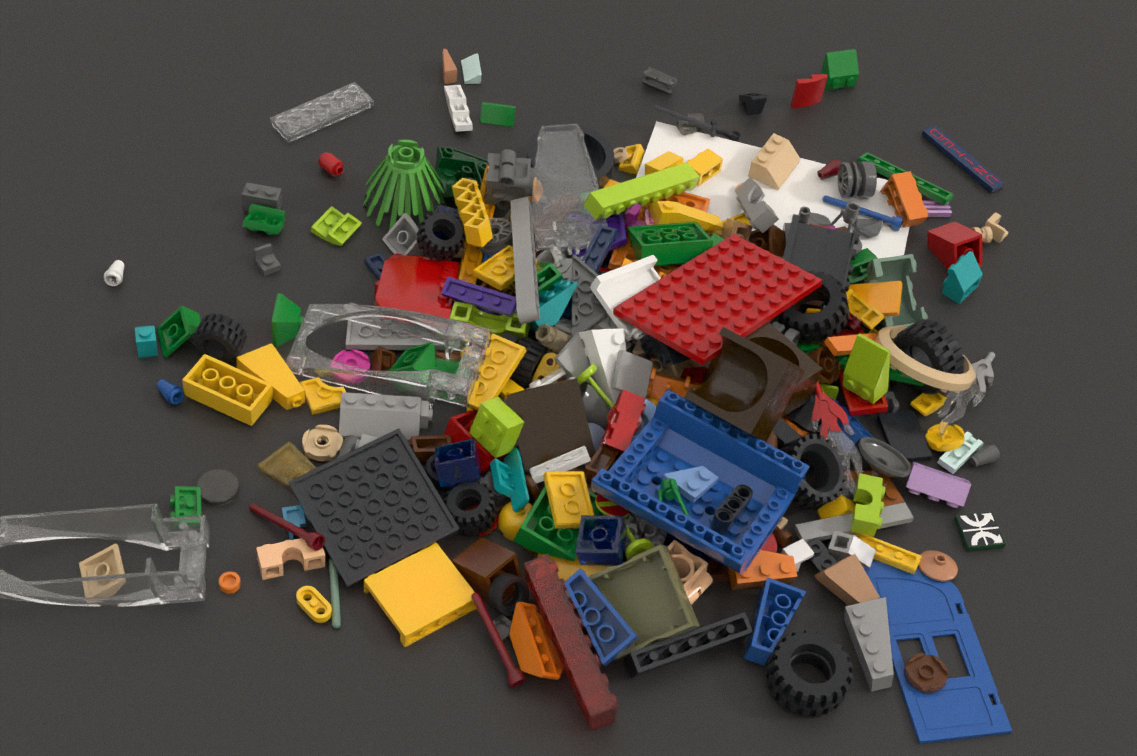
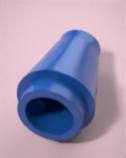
[157,379,184,405]

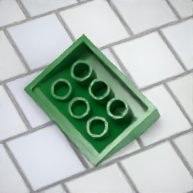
[627,222,713,267]
[513,487,602,562]

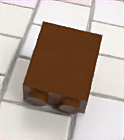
[452,537,523,607]

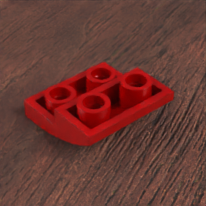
[791,74,828,108]

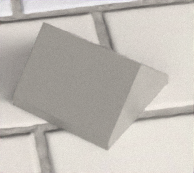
[382,213,424,256]

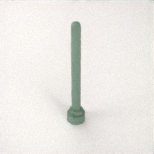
[329,557,341,629]

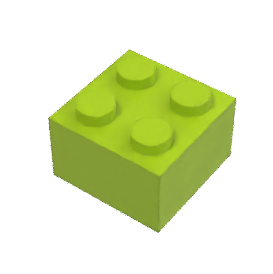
[469,397,524,458]

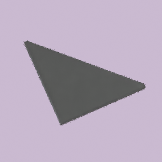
[571,254,609,338]

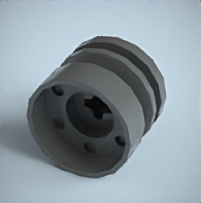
[838,161,877,198]

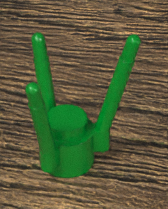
[657,478,689,517]

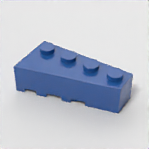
[564,568,639,666]
[744,577,807,666]

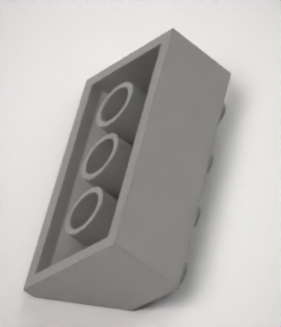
[339,392,421,441]

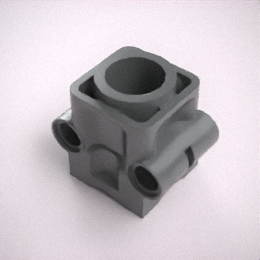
[484,149,534,210]

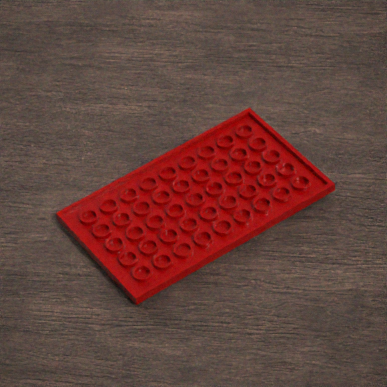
[613,234,822,366]

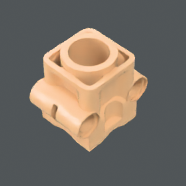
[668,540,712,605]

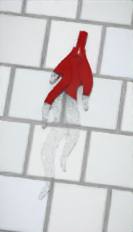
[812,381,865,505]

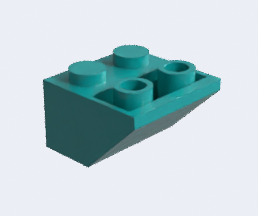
[942,251,983,304]

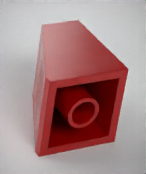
[927,222,982,270]

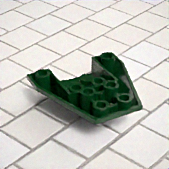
[435,146,488,198]

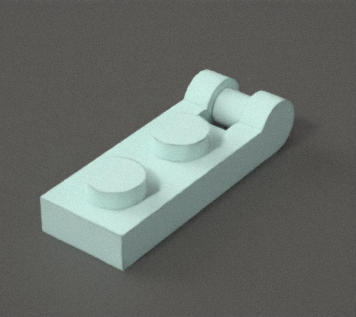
[937,431,984,474]

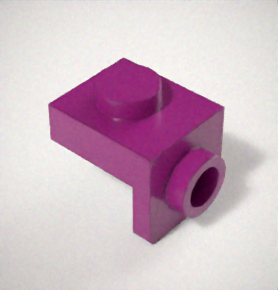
[624,203,647,230]

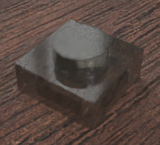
[486,614,512,643]

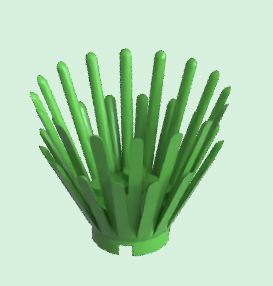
[363,140,445,230]

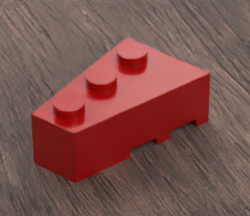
[599,389,646,455]

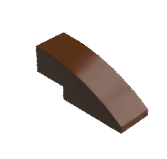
[407,435,453,464]
[584,445,619,495]

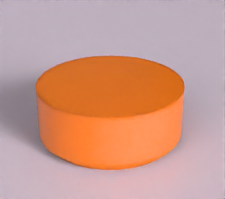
[219,572,241,594]

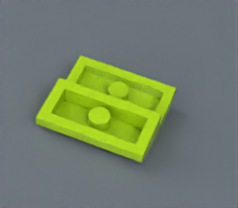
[310,206,362,246]

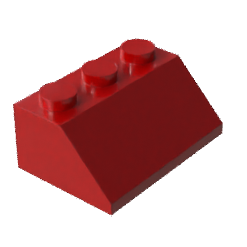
[444,409,515,473]

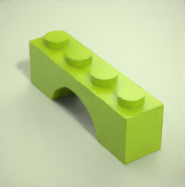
[449,301,530,339]

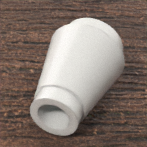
[104,260,125,286]

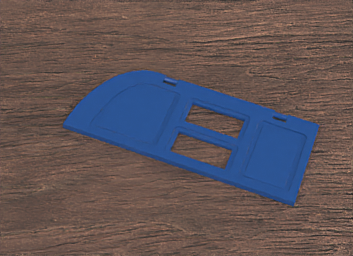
[864,561,1012,744]

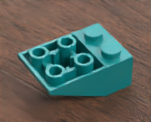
[530,279,578,332]

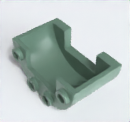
[864,254,928,330]

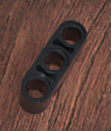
[710,484,753,535]

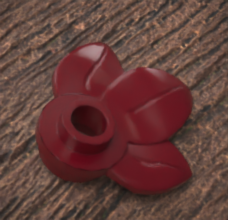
[847,312,863,333]

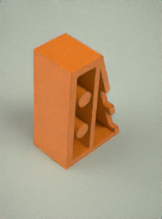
[880,171,928,228]
[727,550,798,590]

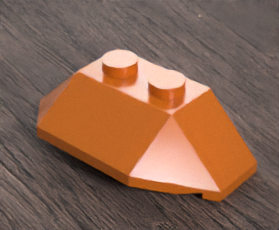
[509,602,564,680]

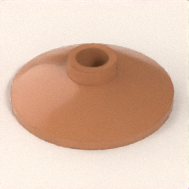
[918,550,958,582]

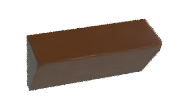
[369,346,395,384]

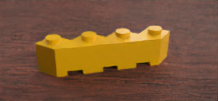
[452,178,493,247]

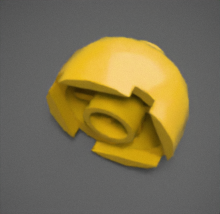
[498,502,533,541]

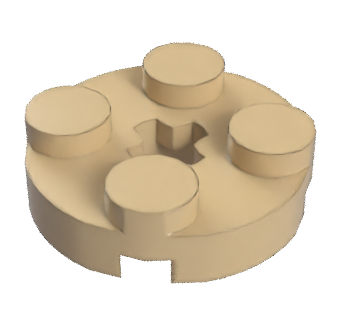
[302,425,343,462]

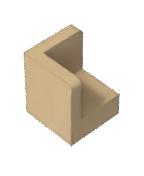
[985,212,1009,243]

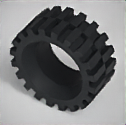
[779,434,847,509]

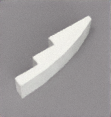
[444,85,473,132]

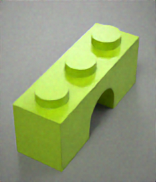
[850,473,885,536]

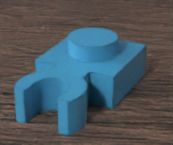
[282,505,306,540]

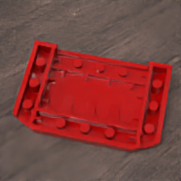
[374,253,459,328]

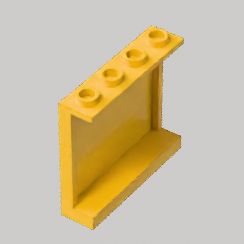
[364,543,477,647]

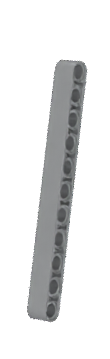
[510,196,540,324]

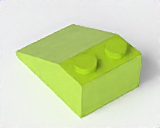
[843,333,891,404]

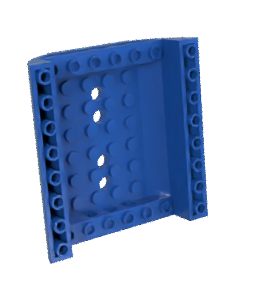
[591,389,810,574]

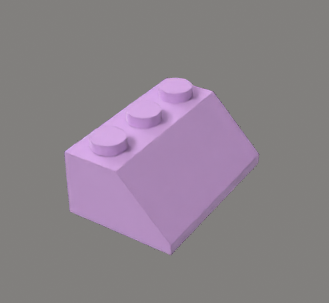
[906,462,971,508]

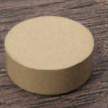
[613,147,628,163]

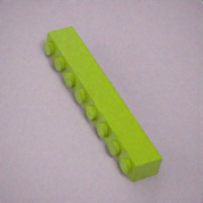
[583,162,700,220]

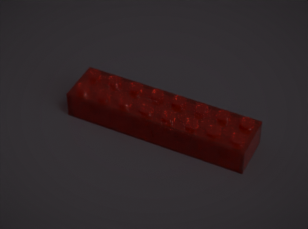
[524,554,618,732]

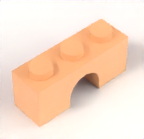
[256,538,325,580]

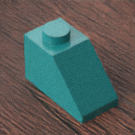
[135,325,158,358]

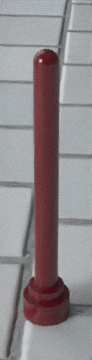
[249,503,325,551]
[471,592,526,688]

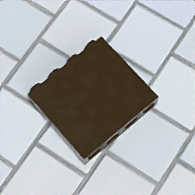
[503,376,595,473]

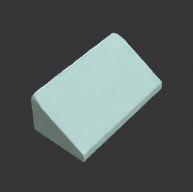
[461,54,482,84]

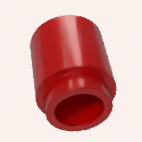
[318,152,344,177]

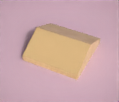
[79,543,126,599]

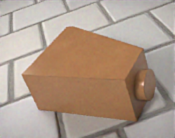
[814,553,880,606]

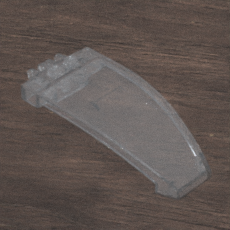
[532,124,608,256]

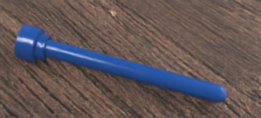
[822,195,903,231]

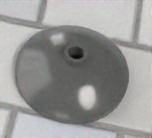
[858,437,912,478]

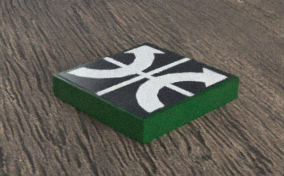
[954,511,1006,551]

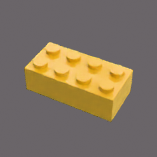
[182,354,273,426]

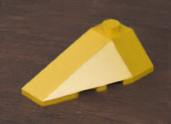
[647,201,724,230]

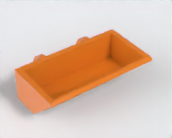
[646,368,704,400]

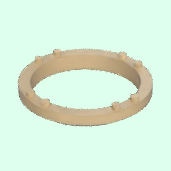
[875,325,976,393]

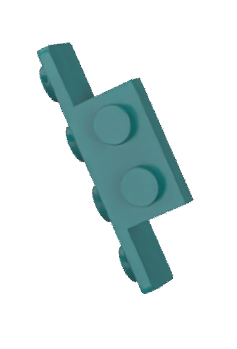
[490,447,529,512]

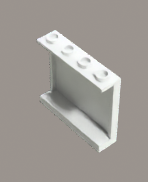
[590,255,661,342]

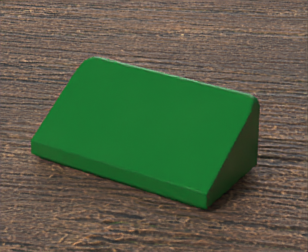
[480,102,516,127]

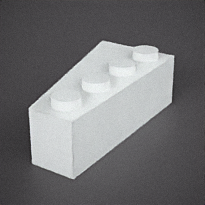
[579,328,626,406]

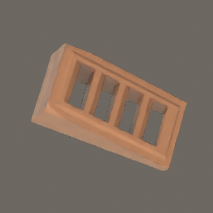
[442,49,457,84]

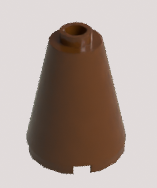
[806,346,840,384]

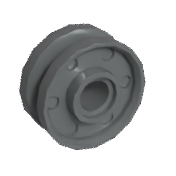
[479,218,513,255]

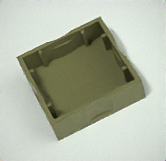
[589,544,700,660]

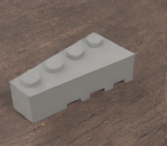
[844,597,894,692]

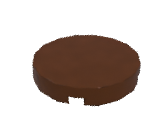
[904,653,948,694]

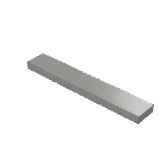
[795,503,914,543]

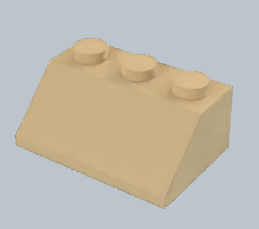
[748,133,801,190]

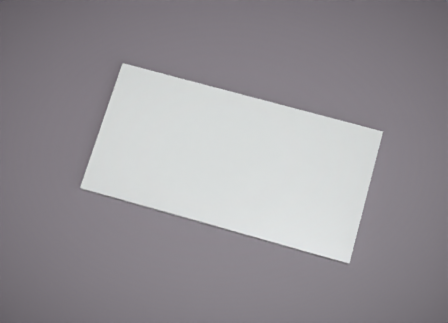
[624,121,909,259]

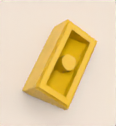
[618,144,645,175]

